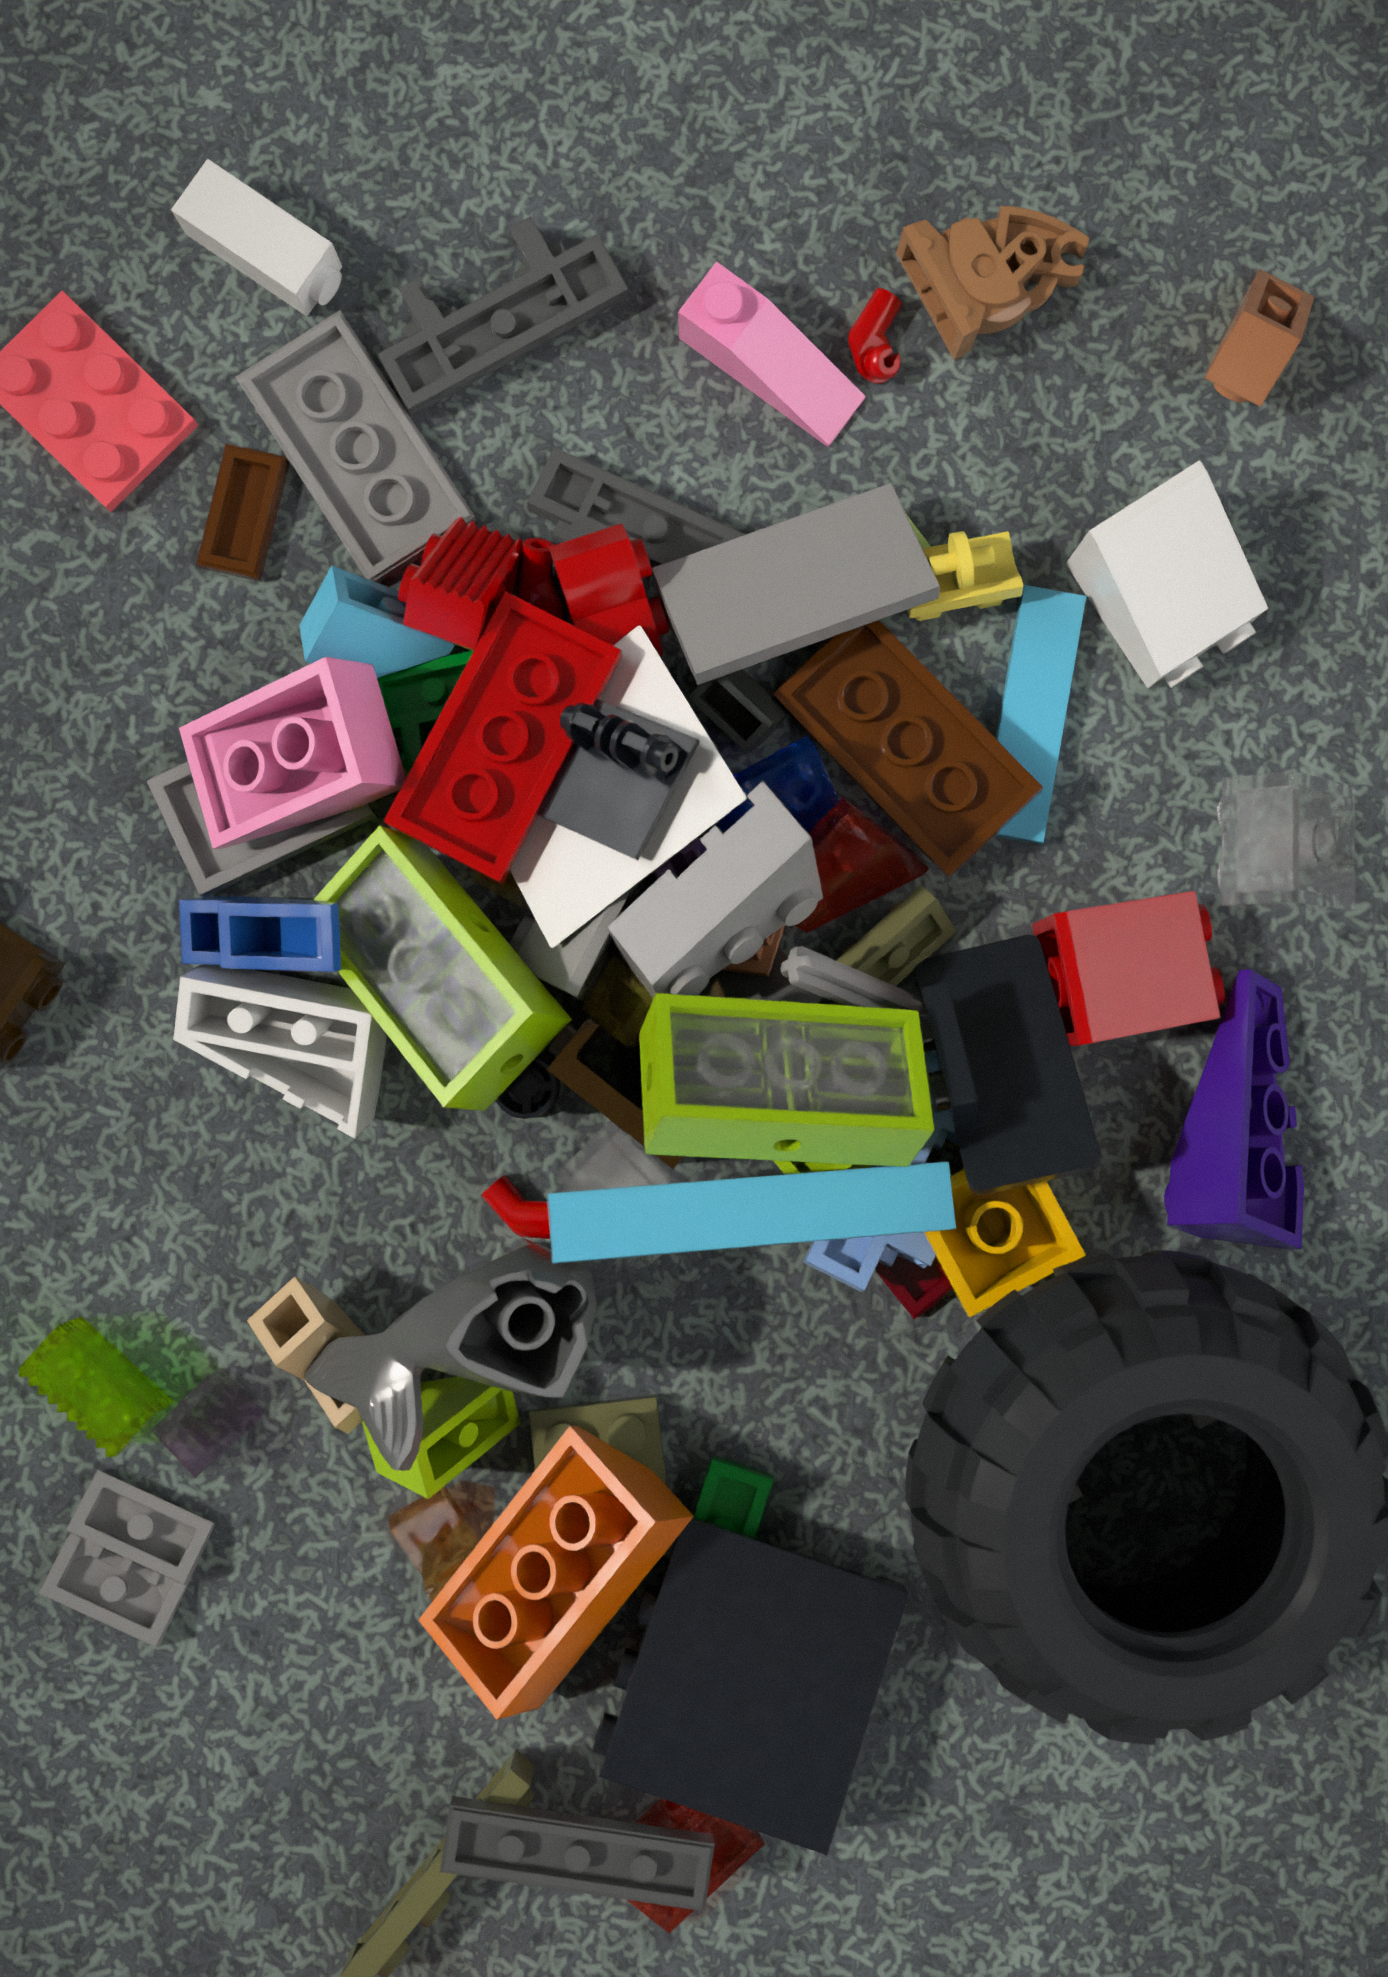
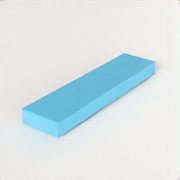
[994,585,1086,845]

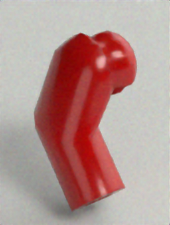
[848,288,902,384]
[517,538,564,619]

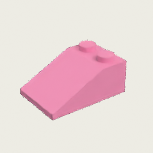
[179,657,406,849]

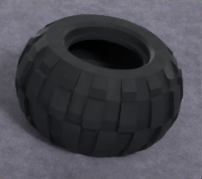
[906,1250,1388,1745]

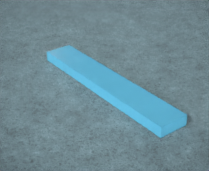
[547,1162,956,1264]

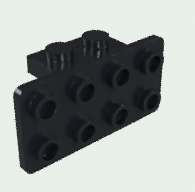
[915,935,1101,1195]

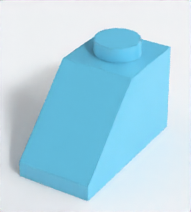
[299,566,455,678]

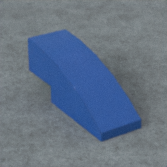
[179,896,341,972]

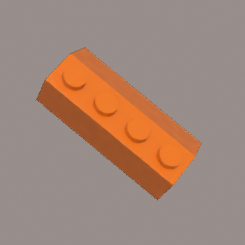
[418,1425,694,1720]

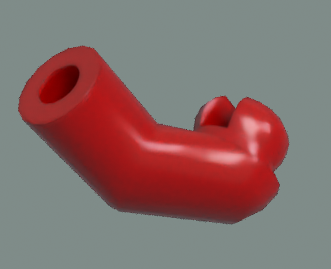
[481,1174,550,1239]

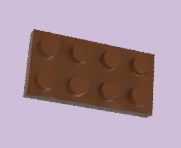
[773,620,1043,879]

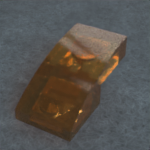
[388,1486,479,1602]

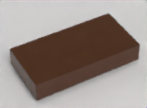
[196,444,290,582]

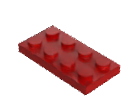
[383,591,623,884]

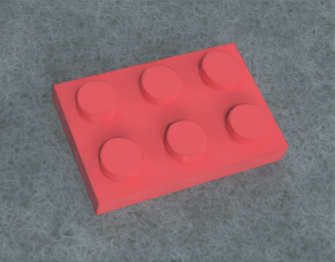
[0,290,199,512]

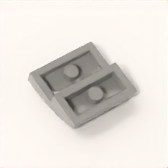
[39,1470,215,1647]

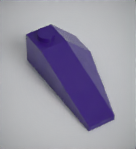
[1164,969,1304,1249]

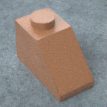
[1204,268,1314,407]

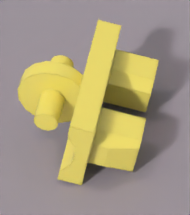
[907,531,1024,621]

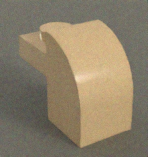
[247,1276,365,1434]

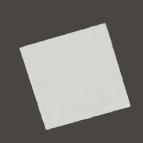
[510,625,746,948]

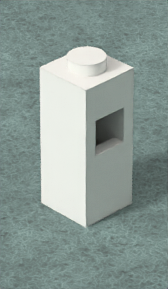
[171,159,342,316]

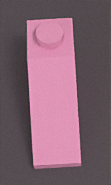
[678,261,866,448]

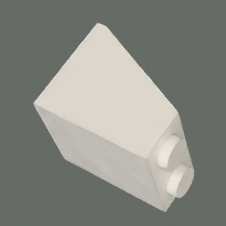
[1066,460,1268,688]

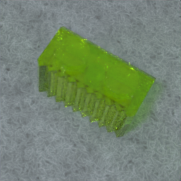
[19,1316,174,1457]

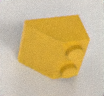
[923,1162,1086,1317]

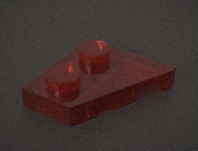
[795,797,929,933]

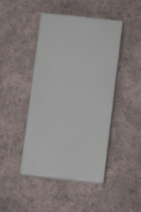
[235,310,477,583]
[652,483,940,685]

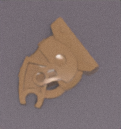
[896,206,1089,361]

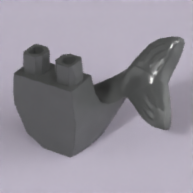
[304,1238,597,1471]

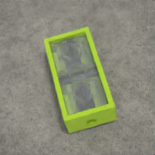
[313,825,572,1111]
[639,993,934,1167]

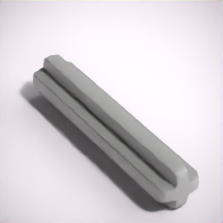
[781,946,925,1014]

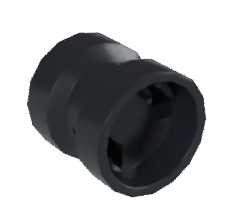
[495,1056,561,1119]

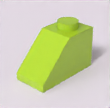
[362,1376,521,1499]

